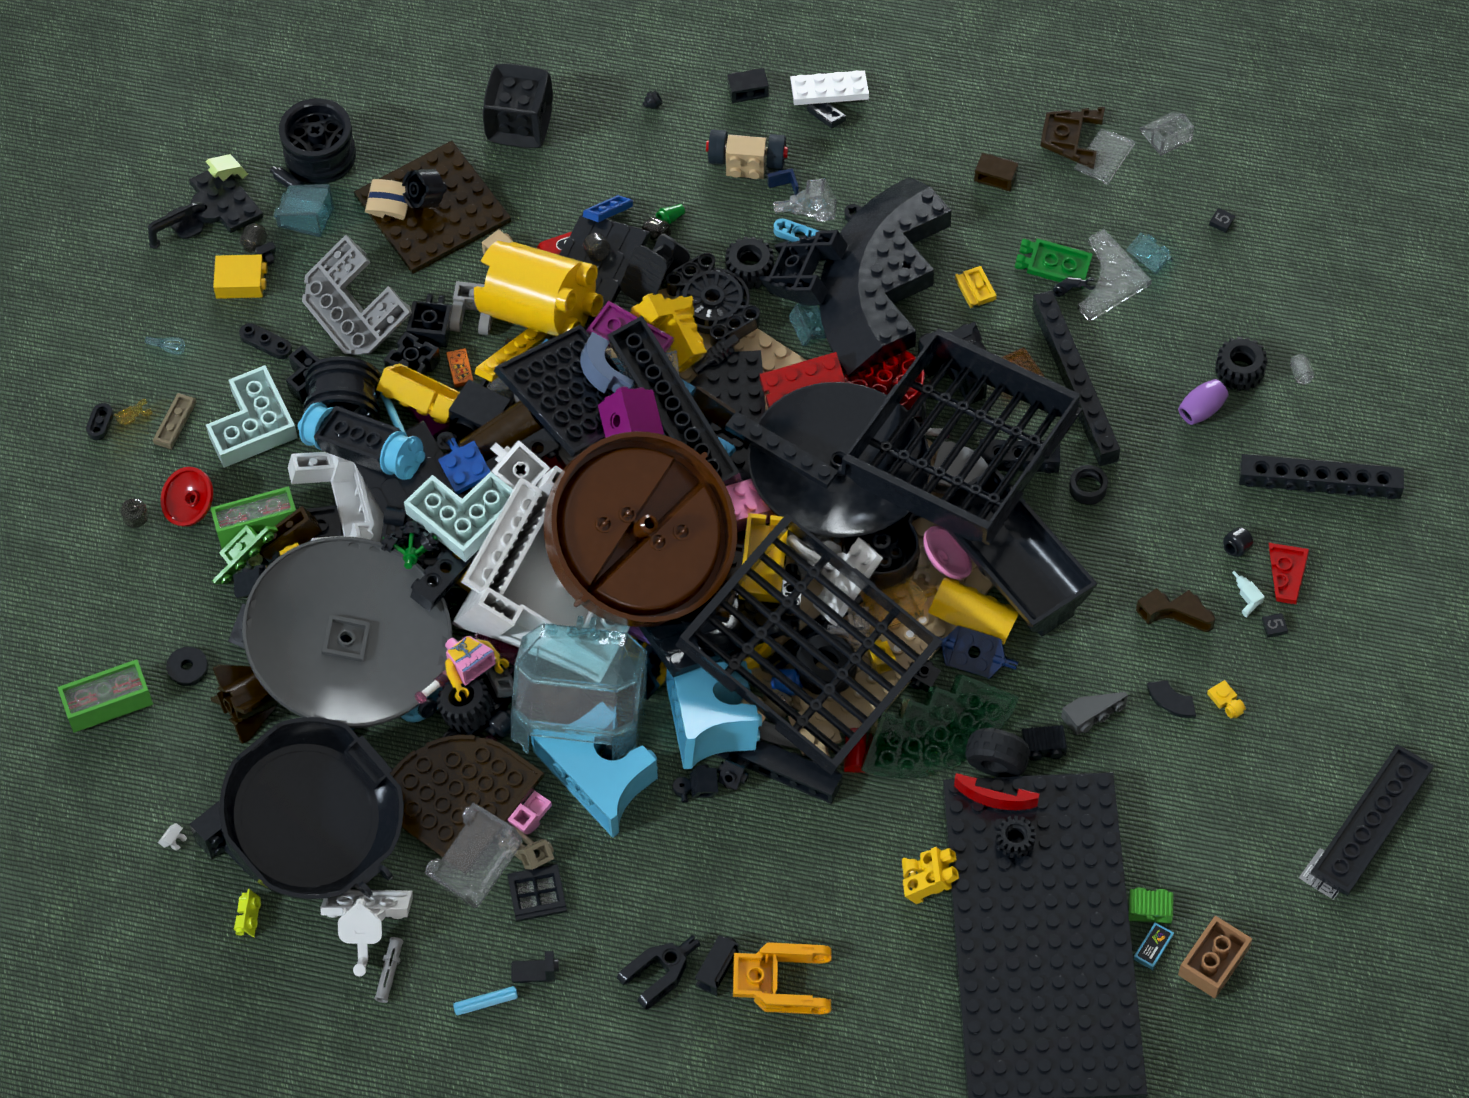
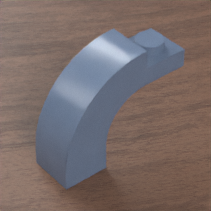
[580,332,634,393]

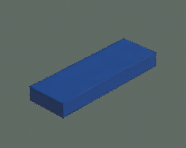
[583,195,633,222]

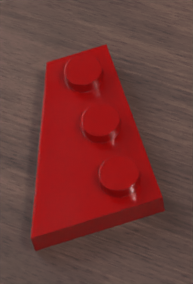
[1269,543,1309,605]

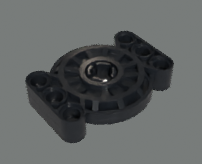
[666,253,760,346]

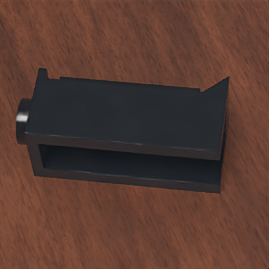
[695,935,739,996]

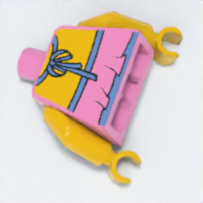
[445,636,509,702]

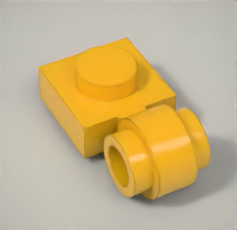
[1207,680,1246,718]

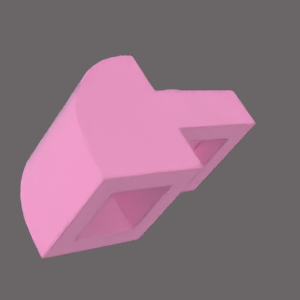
[507,791,552,834]

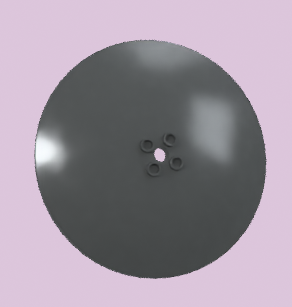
[242,536,452,728]

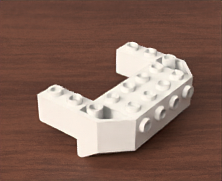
[288,452,384,542]

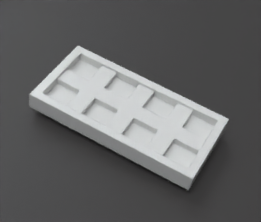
[790,71,869,105]

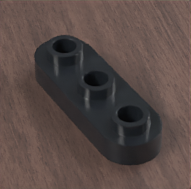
[239,323,292,360]

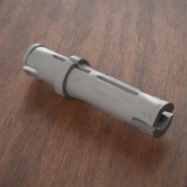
[374,937,403,1003]

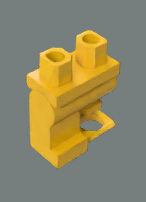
[902,847,959,904]

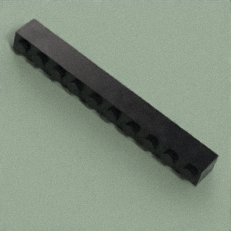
[1032,290,1120,466]

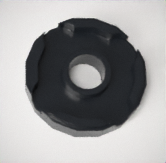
[166,647,208,686]

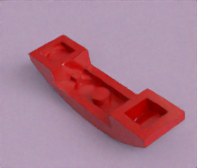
[954,773,1040,810]

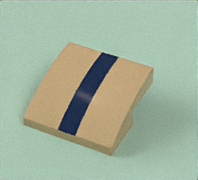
[365,179,408,220]

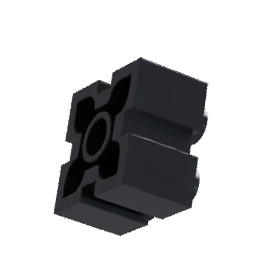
[384,331,440,376]

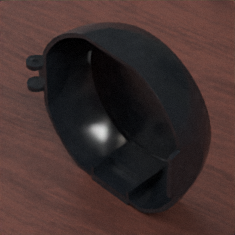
[219,717,404,900]

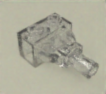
[773,178,837,222]

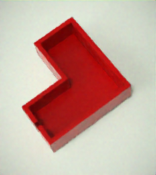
[759,352,846,408]

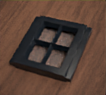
[507,864,567,922]

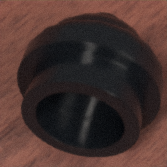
[643,90,663,109]

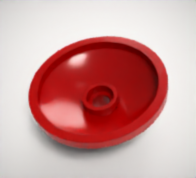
[161,467,213,527]

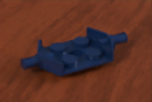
[937,626,1019,679]

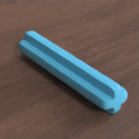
[453,986,518,1015]

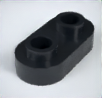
[86,403,114,440]

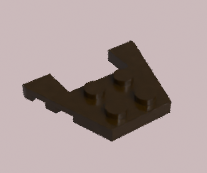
[1040,107,1105,169]

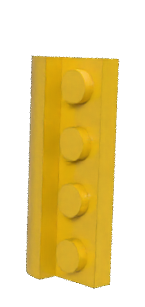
[928,576,1019,645]

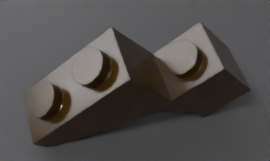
[1136,588,1215,632]

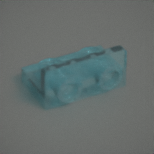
[1126,232,1173,274]
[789,304,826,346]

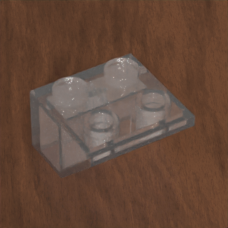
[1139,112,1194,156]

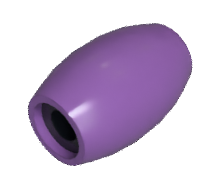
[1178,379,1229,425]

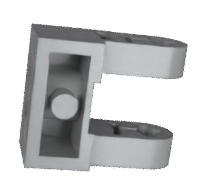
[450,281,493,335]

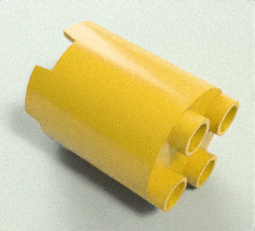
[474,241,603,336]

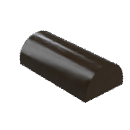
[458,401,544,462]

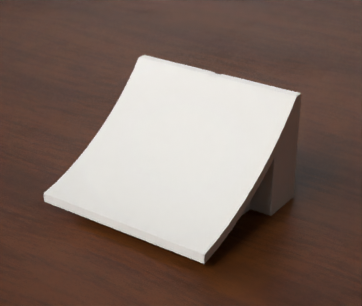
[451,466,630,684]

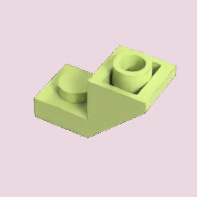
[205,154,248,181]

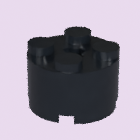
[402,169,447,208]

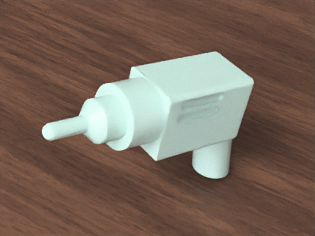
[1232,571,1265,618]

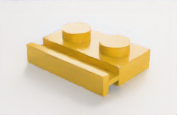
[955,266,997,309]

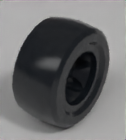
[842,517,920,590]

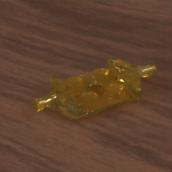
[849,578,938,629]

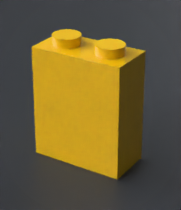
[213,254,267,299]

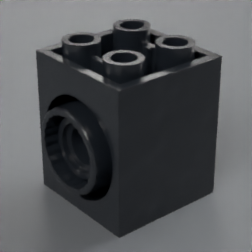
[449,380,511,437]

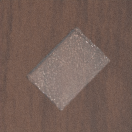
[1074,128,1136,184]

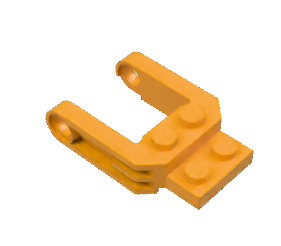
[733,943,832,1014]

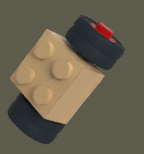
[706,129,788,179]

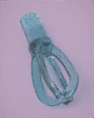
[145,336,185,355]

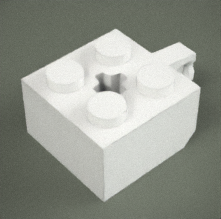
[490,441,550,489]

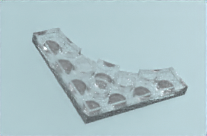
[1077,229,1152,322]

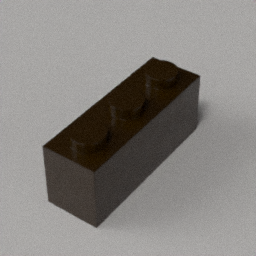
[259,506,322,564]

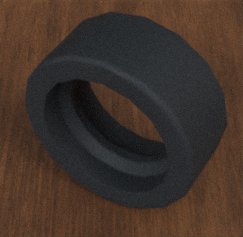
[1069,465,1108,505]

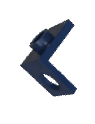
[768,168,799,198]

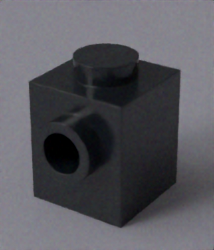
[690,765,718,798]

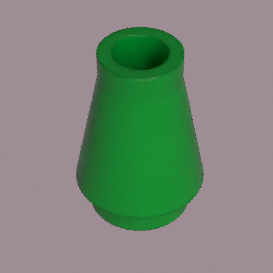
[656,204,685,226]

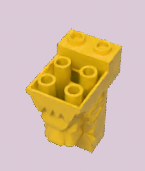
[630,293,707,373]

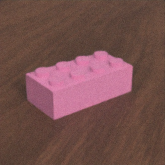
[726,479,778,532]

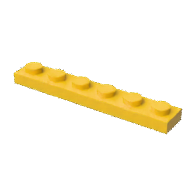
[475,328,552,382]

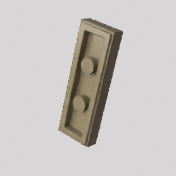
[153,393,196,449]

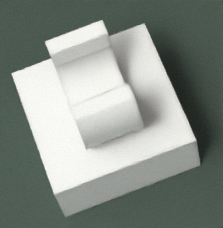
[158,823,187,850]

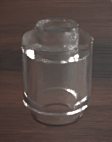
[1290,354,1315,384]

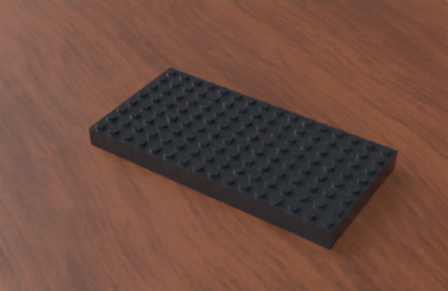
[942,772,1148,1098]

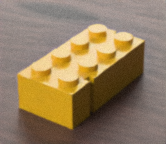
[376,363,460,424]
[739,513,788,603]

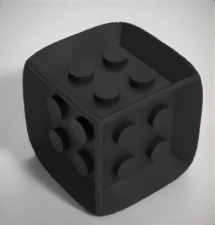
[483,64,553,148]

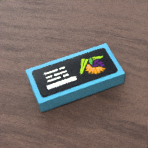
[1134,923,1174,970]

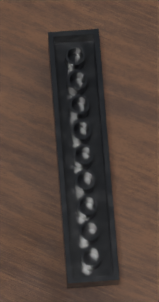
[607,316,742,486]

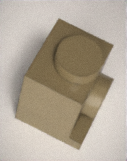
[517,839,555,870]

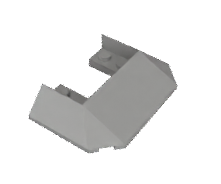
[302,235,412,355]

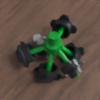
[381,521,441,570]

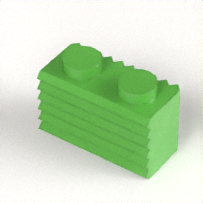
[1128,887,1173,924]

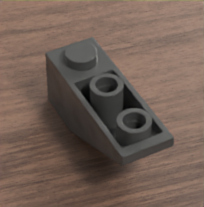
[1061,692,1128,736]

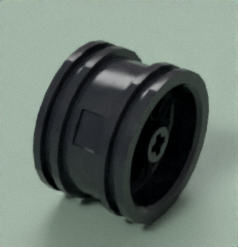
[279,98,356,185]
[303,356,381,421]

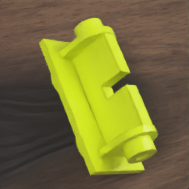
[234,889,261,937]

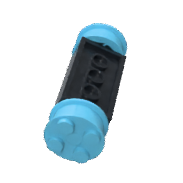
[298,402,425,480]

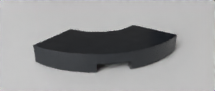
[1147,680,1196,718]

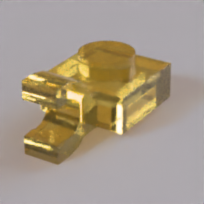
[114,399,152,425]

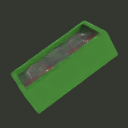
[211,486,296,549]
[57,659,153,733]

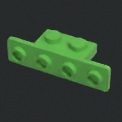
[212,525,278,585]

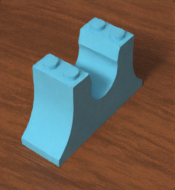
[666,661,762,769]
[530,703,658,838]

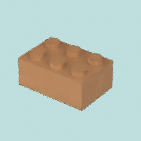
[1178,916,1252,998]

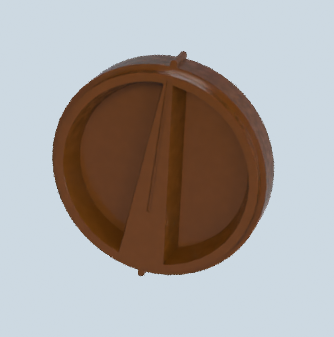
[544,431,737,627]

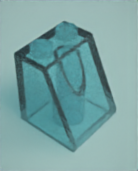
[274,184,334,237]

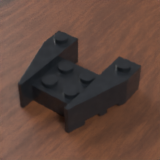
[759,230,848,305]

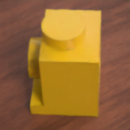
[867,640,896,674]

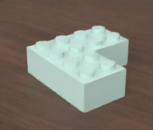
[206,365,298,468]
[404,472,513,562]

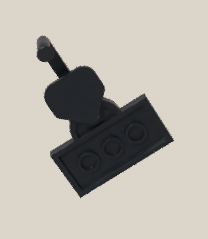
[148,170,263,249]

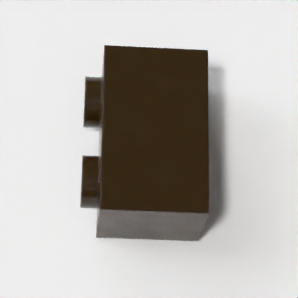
[974,153,1018,192]

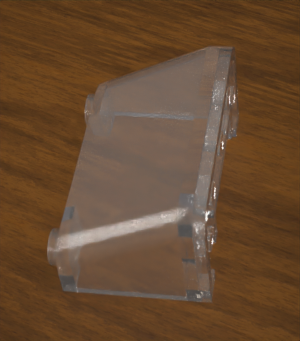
[424,802,522,909]

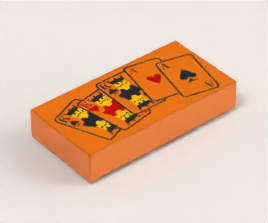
[446,348,474,388]

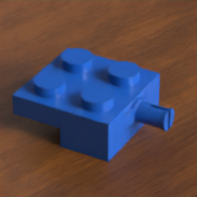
[438,438,491,495]

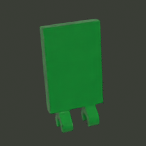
[1014,238,1093,289]

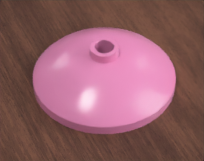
[923,526,972,580]

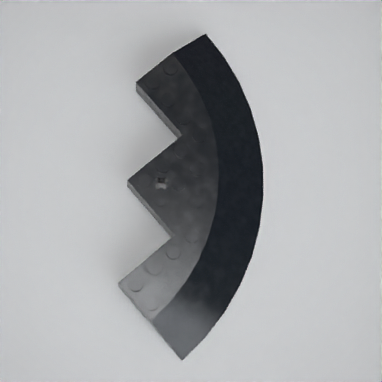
[819,177,951,378]

